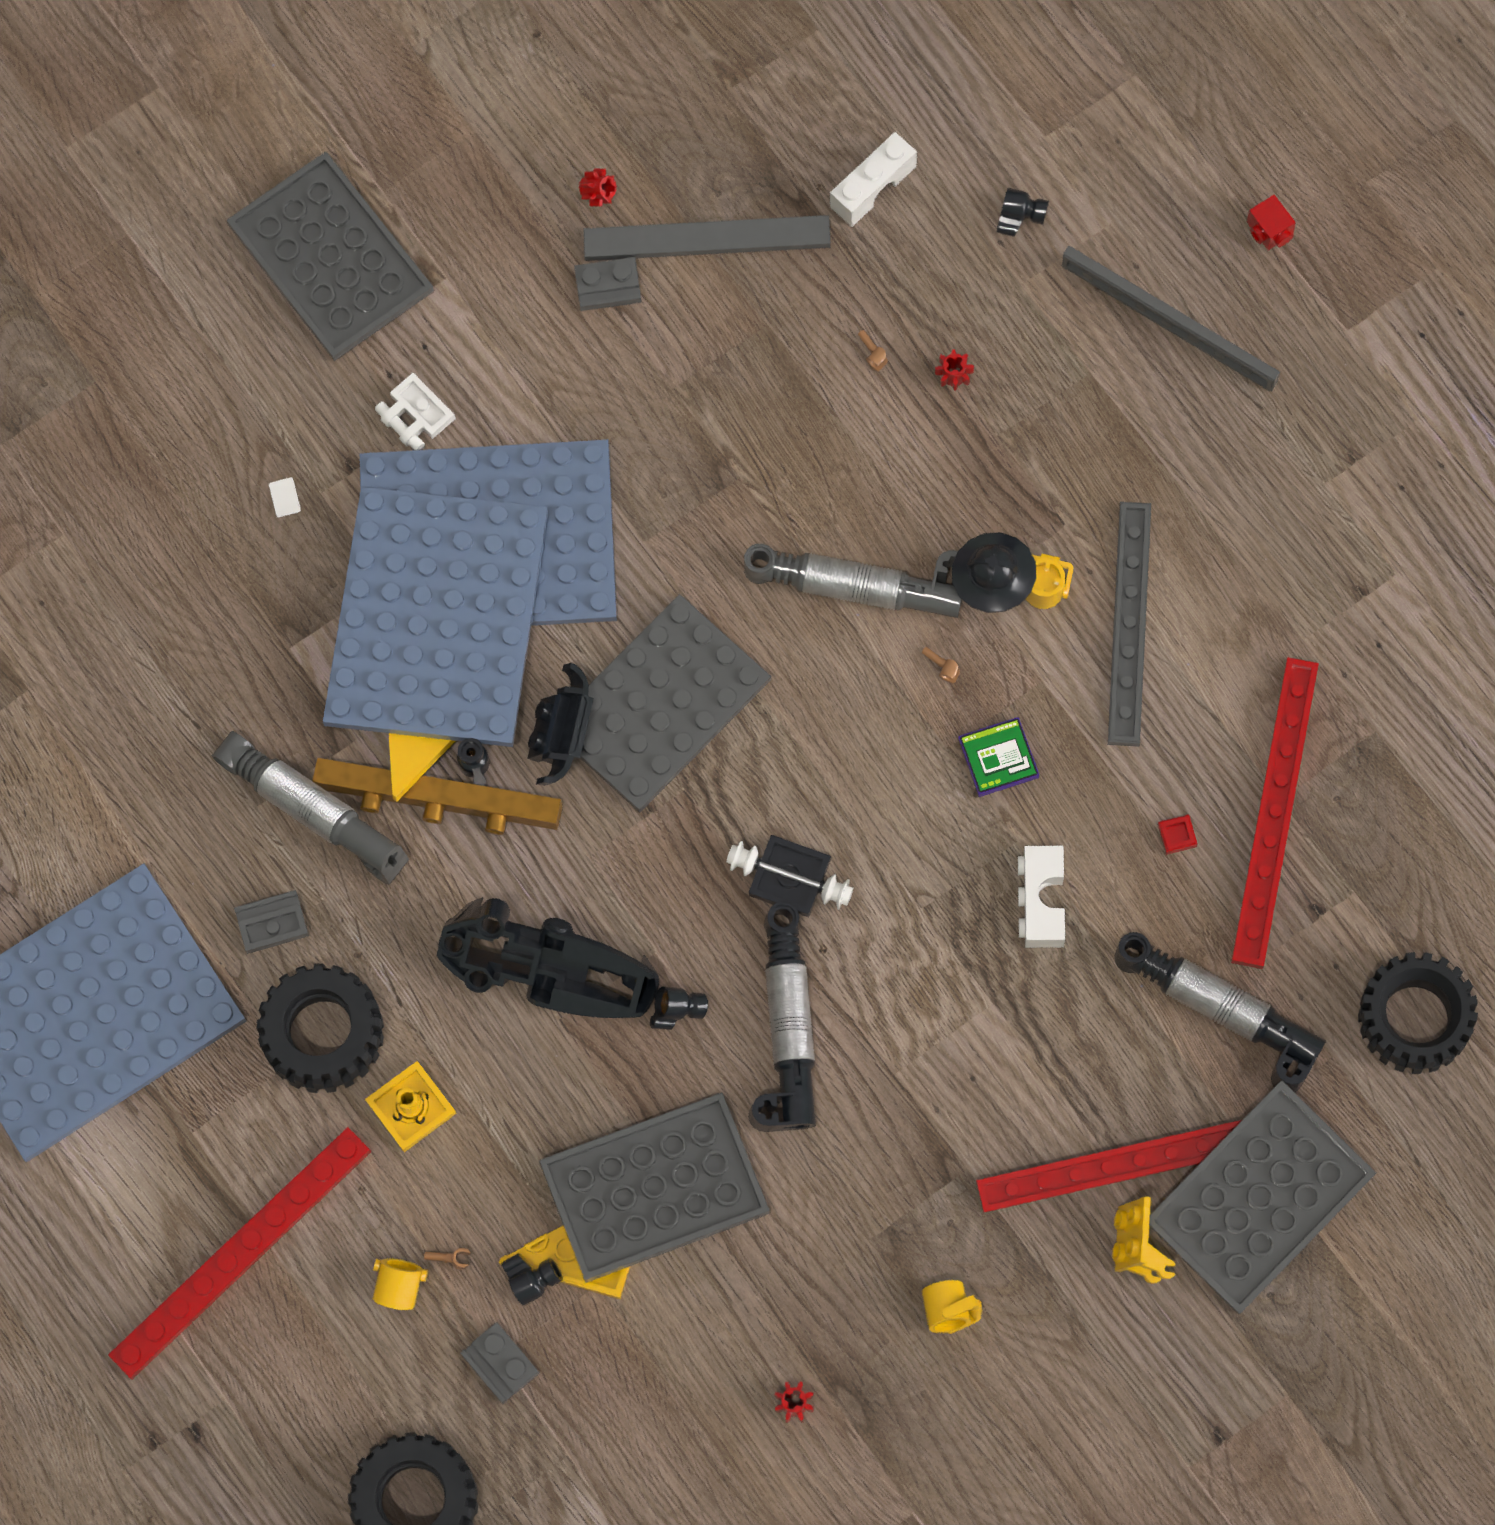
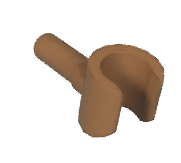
[858,330,888,371]
[922,647,960,683]
[424,1248,471,1270]

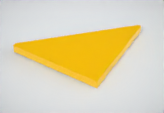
[389,733,455,802]
[499,1226,630,1299]

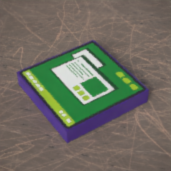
[958,717,1039,797]

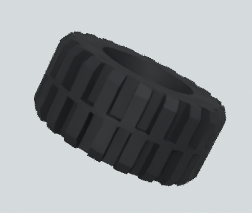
[257,964,384,1093]
[348,1433,478,1525]

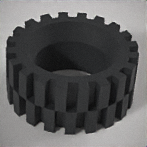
[1358,952,1478,1074]

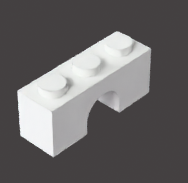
[830,132,917,227]
[1018,846,1065,948]

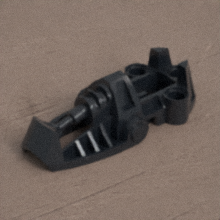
[436,897,659,1018]

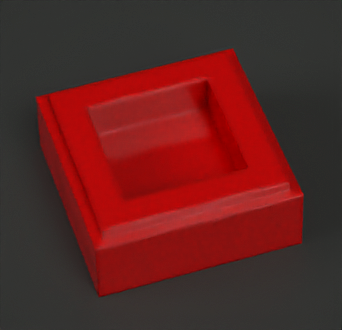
[1158,814,1198,855]

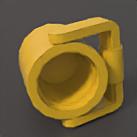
[1026,553,1073,609]
[373,1258,429,1310]
[921,1280,982,1334]

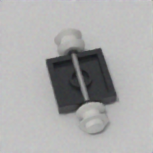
[727,835,853,917]

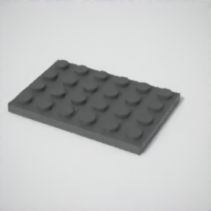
[226,152,434,361]
[580,594,771,813]
[1149,1080,1376,1315]
[539,1093,770,1283]

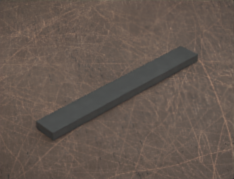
[583,215,831,261]
[1062,246,1280,392]
[1107,502,1152,747]

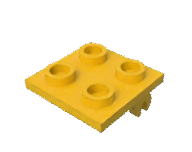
[1112,1197,1176,1284]

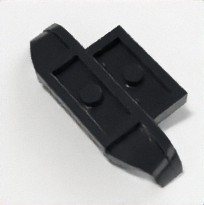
[527,663,594,786]

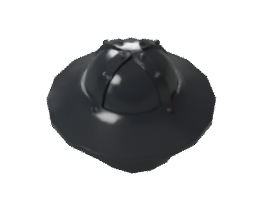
[952,532,1036,613]

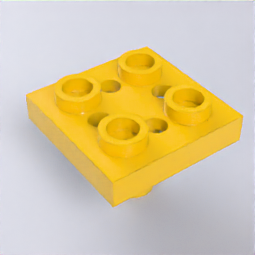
[365,1061,456,1152]

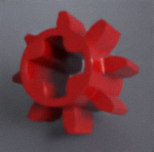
[579,168,617,207]
[935,349,974,391]
[774,1382,814,1423]

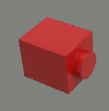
[1247,194,1296,250]

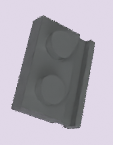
[574,257,642,311]
[234,890,309,954]
[460,1322,540,1404]

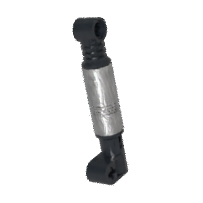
[748,901,816,1132]
[1114,932,1326,1093]

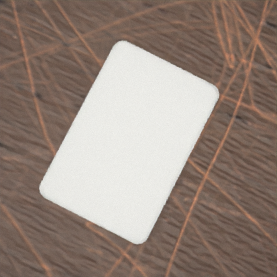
[269,478,301,517]

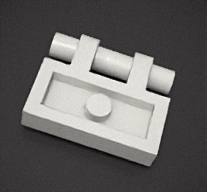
[375,373,455,450]

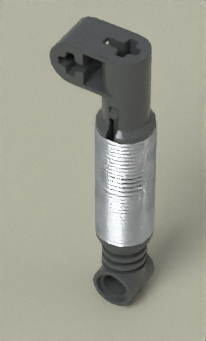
[744,544,962,618]
[212,731,409,885]

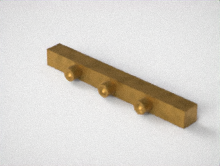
[312,758,563,835]

